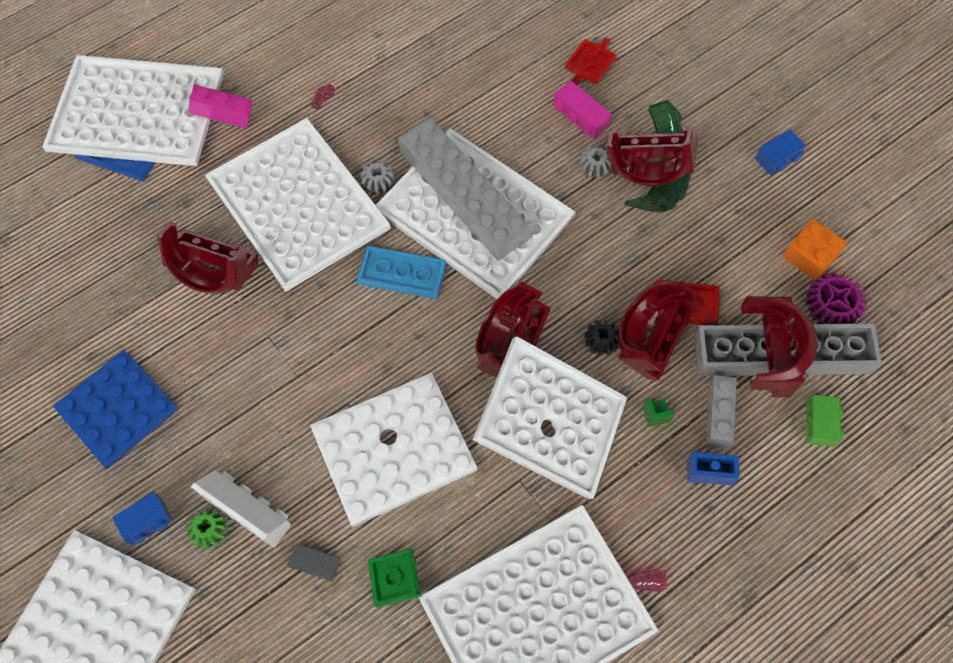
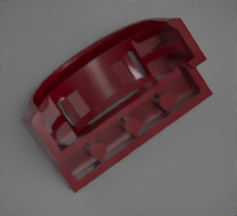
[607,127,698,186]
[157,222,258,294]
[475,281,551,378]
[618,281,698,380]
[741,296,817,398]

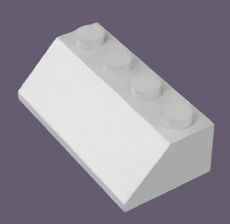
[191,470,292,548]

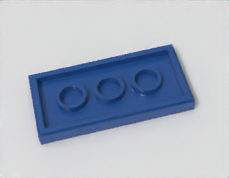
[74,154,156,182]

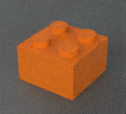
[782,219,848,280]

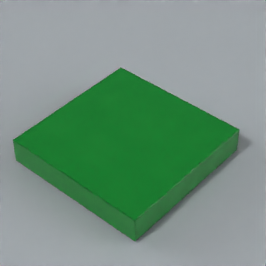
[368,548,421,608]

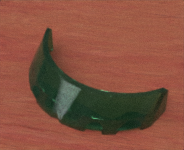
[624,100,691,213]

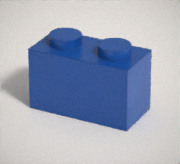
[755,129,806,175]
[687,452,739,485]
[112,492,173,545]

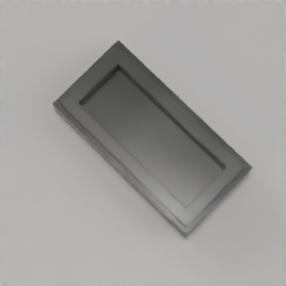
[287,543,341,582]

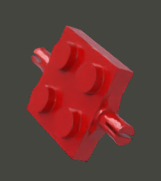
[565,37,617,86]

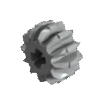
[579,144,612,179]
[360,160,395,195]

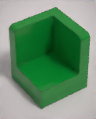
[643,398,674,427]

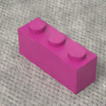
[553,81,612,139]
[188,84,253,129]

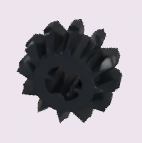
[584,319,620,356]

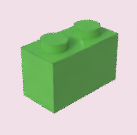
[806,395,844,447]

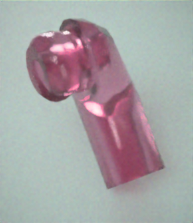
[311,84,335,109]

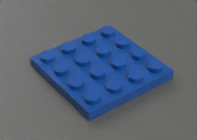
[53,350,179,469]

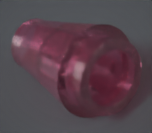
[631,568,667,592]

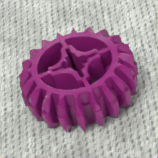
[806,272,866,324]

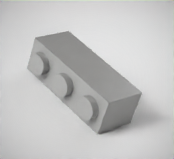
[705,375,737,450]

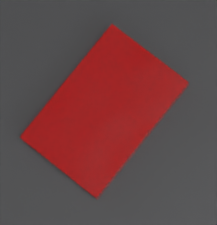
[654,279,719,326]

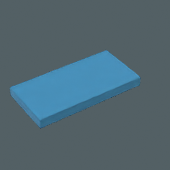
[357,245,447,300]

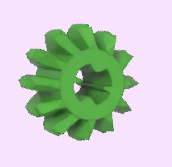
[186,508,228,549]

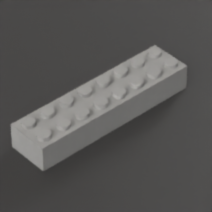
[398,118,531,261]
[694,324,882,376]

